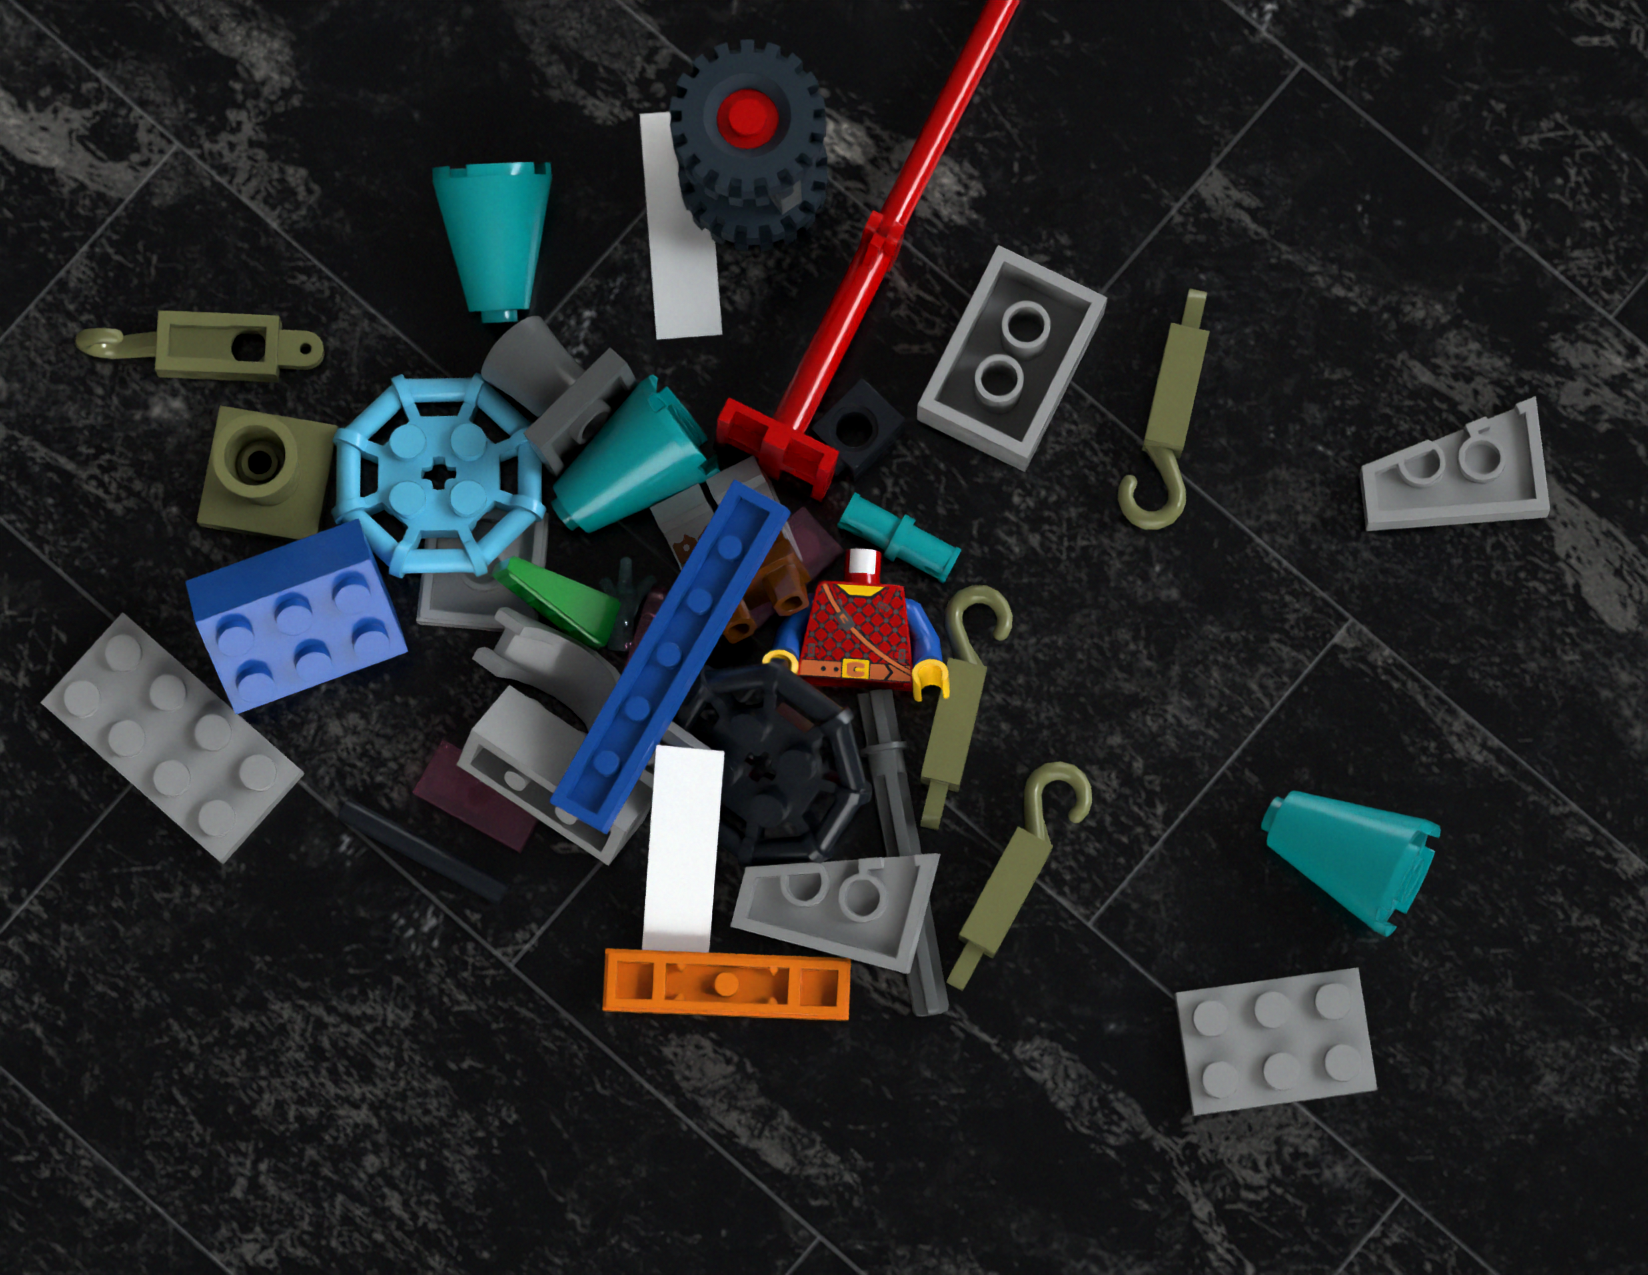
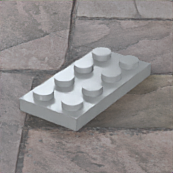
[41,612,305,864]

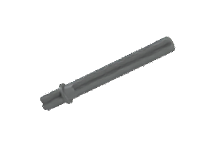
[856,689,949,1017]

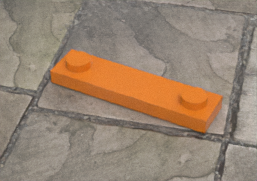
[603,949,851,1021]

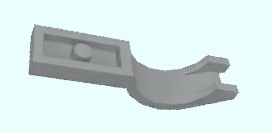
[472,607,712,789]

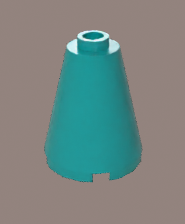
[432,162,552,323]
[551,375,724,533]
[1261,790,1441,937]

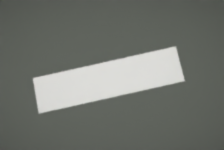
[640,112,722,340]
[642,745,724,953]

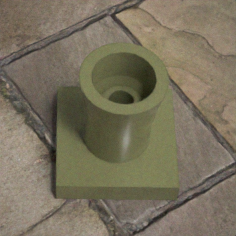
[197,406,339,542]

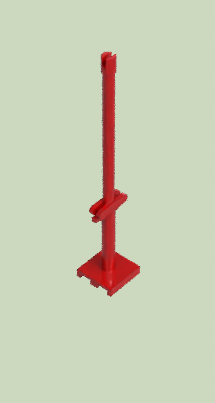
[713,0,1020,502]

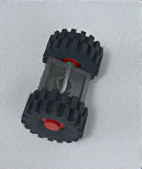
[669,40,828,252]

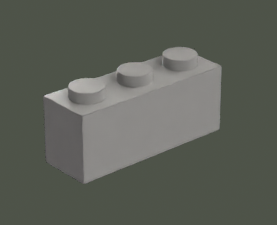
[457,685,653,866]

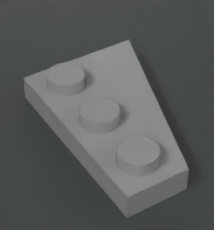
[1360,396,1550,531]
[730,853,940,974]

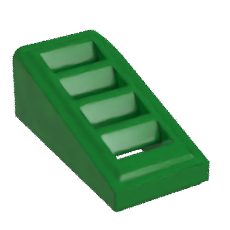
[491,556,621,650]

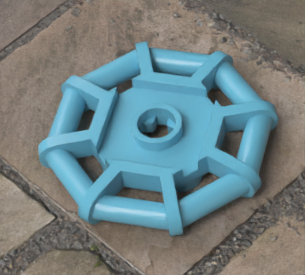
[331,373,547,578]

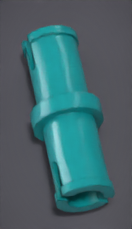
[837,492,962,584]

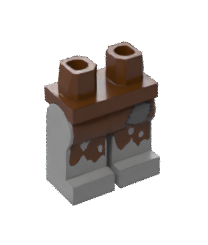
[650,455,812,644]

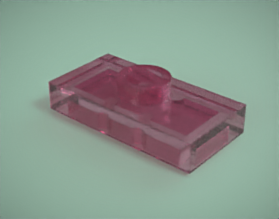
[413,740,539,853]

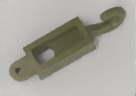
[1118,288,1210,530]
[75,310,325,383]
[920,585,1013,830]
[946,761,1092,991]

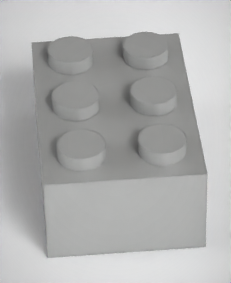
[917,245,1107,472]

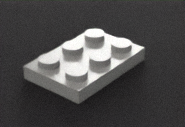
[1174,968,1377,1116]

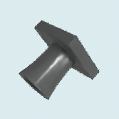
[481,316,638,480]

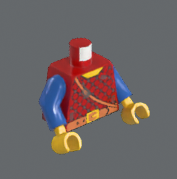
[762,549,950,702]

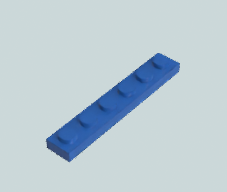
[549,479,791,835]

